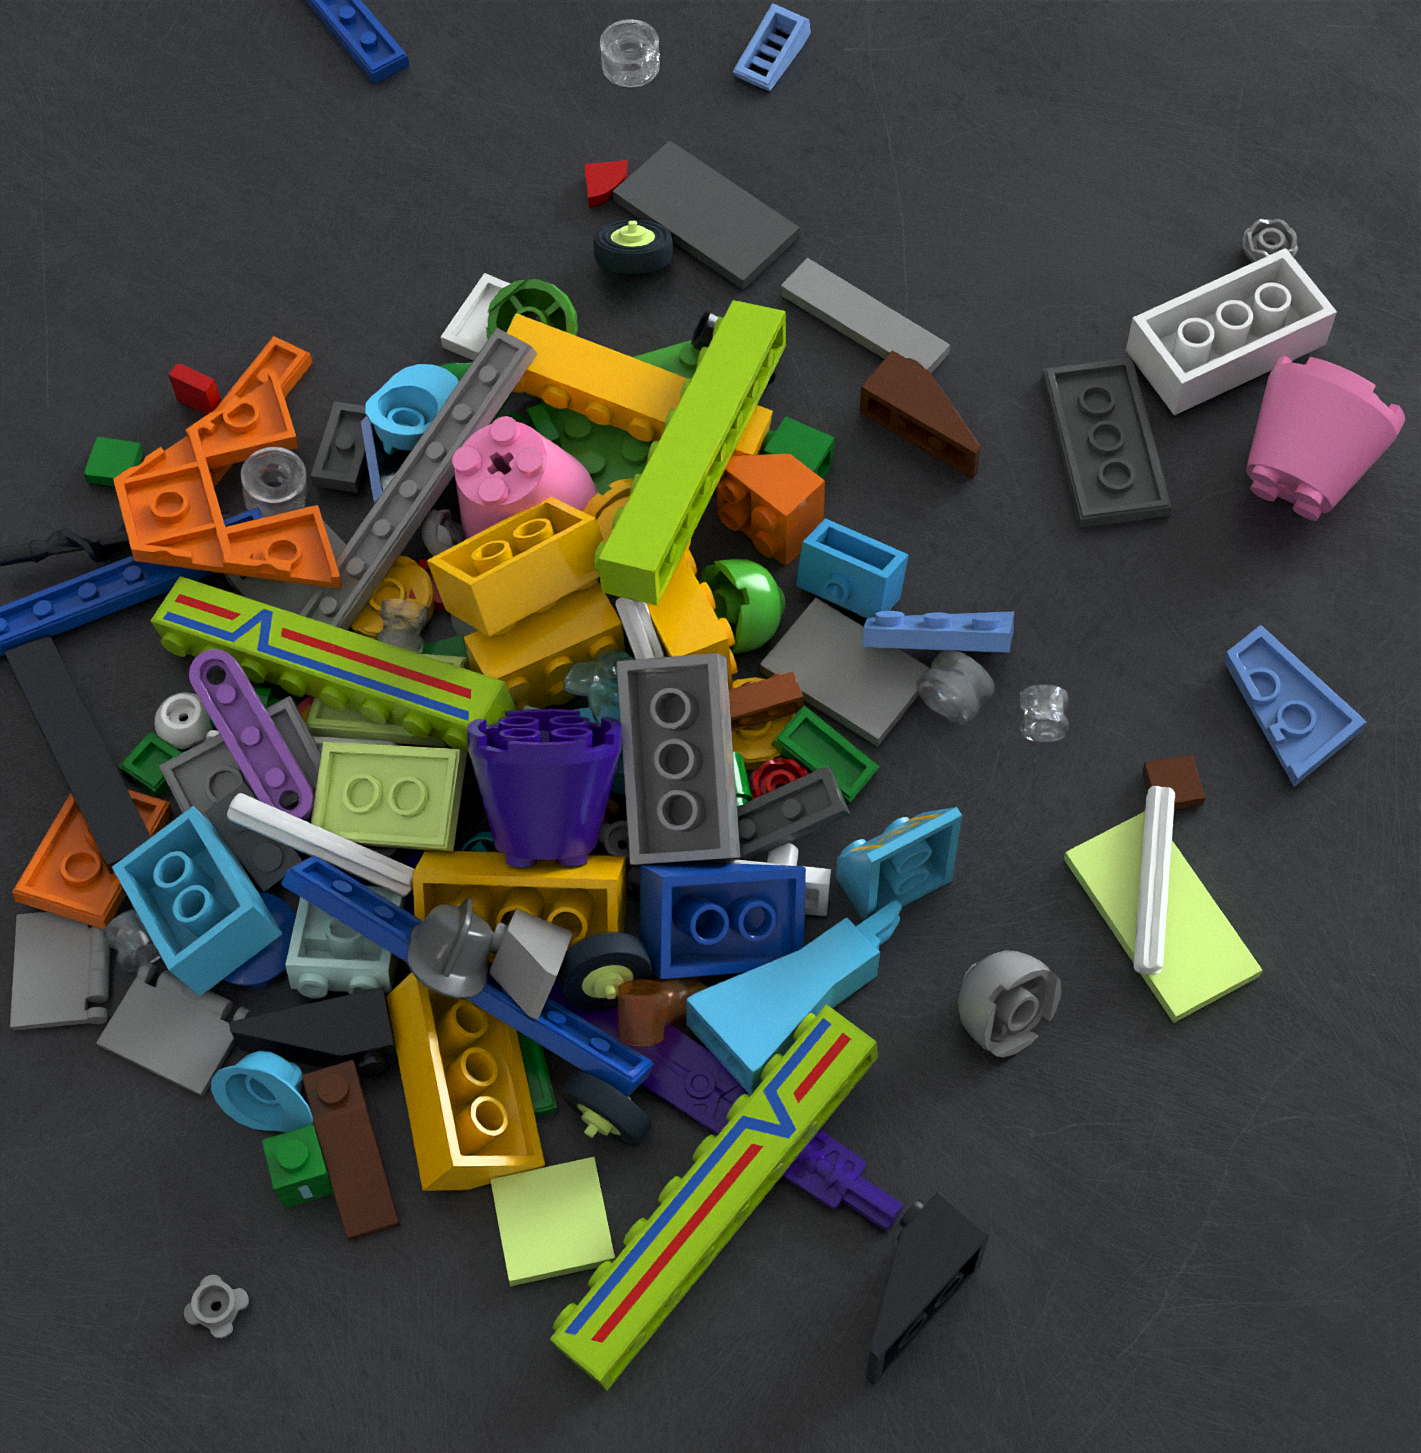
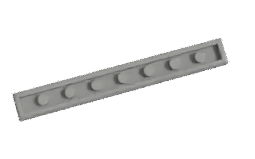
[299,328,537,631]

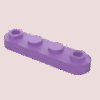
[189,649,315,821]

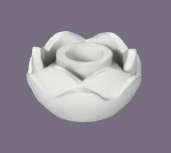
[155,692,213,750]

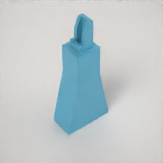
[686,900,902,1096]

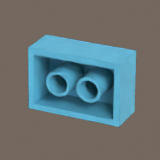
[112,806,283,996]

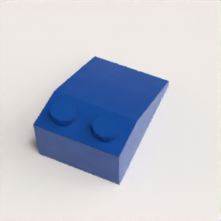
[639,862,806,979]

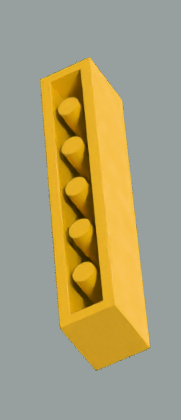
[506,313,773,456]

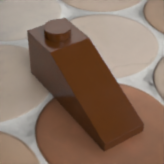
[860,350,981,479]
[302,1060,400,1241]

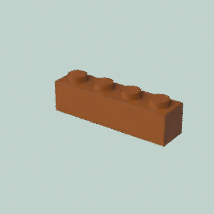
[729,671,803,732]

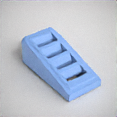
[732,3,811,92]

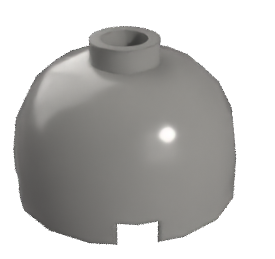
[958,950,1061,1058]

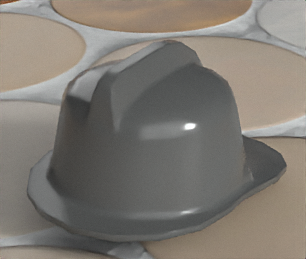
[407,897,493,999]

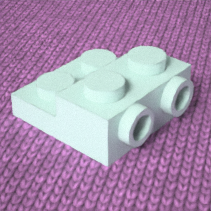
[285,886,405,998]

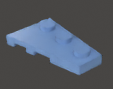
[863,611,1014,652]
[1224,625,1367,787]

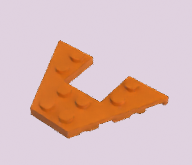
[113,370,342,589]

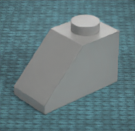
[489,908,573,1020]

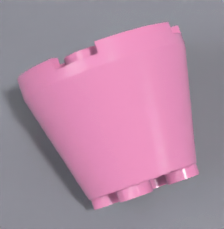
[1246,356,1405,521]
[452,416,598,539]

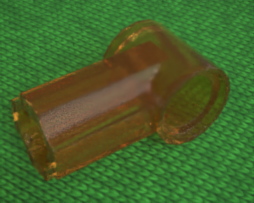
[618,976,706,1046]

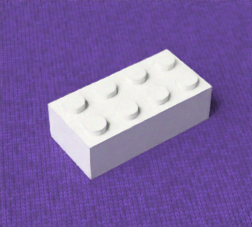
[1126,248,1337,416]

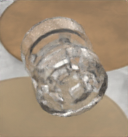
[376,599,429,654]

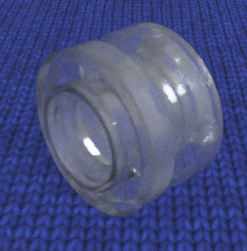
[600,19,660,87]
[241,447,307,518]
[916,650,995,725]

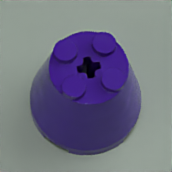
[467,709,622,867]

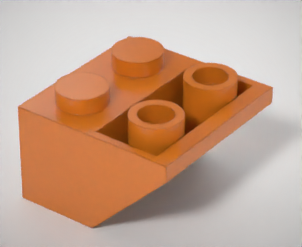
[717,454,825,567]

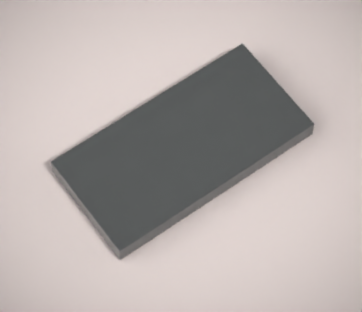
[612,140,800,290]
[1042,357,1172,528]

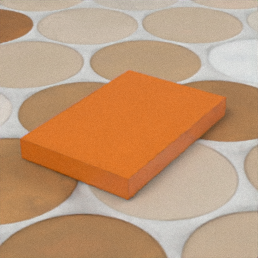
[12,789,173,930]

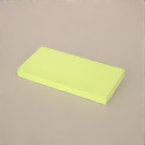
[1064,811,1262,1023]

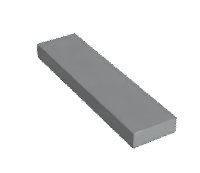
[780,258,950,373]

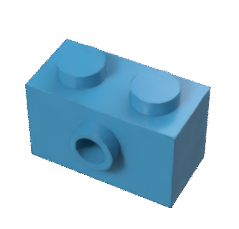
[796,518,909,618]

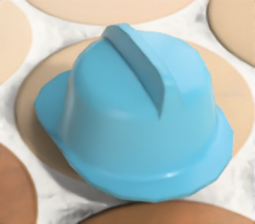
[365,364,459,455]
[211,1051,313,1132]

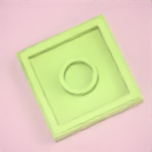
[490,1157,615,1286]

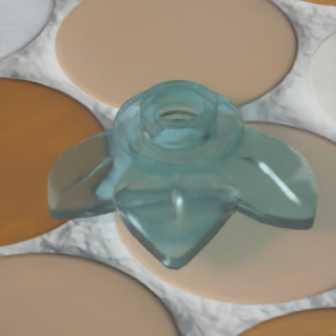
[564,649,634,724]

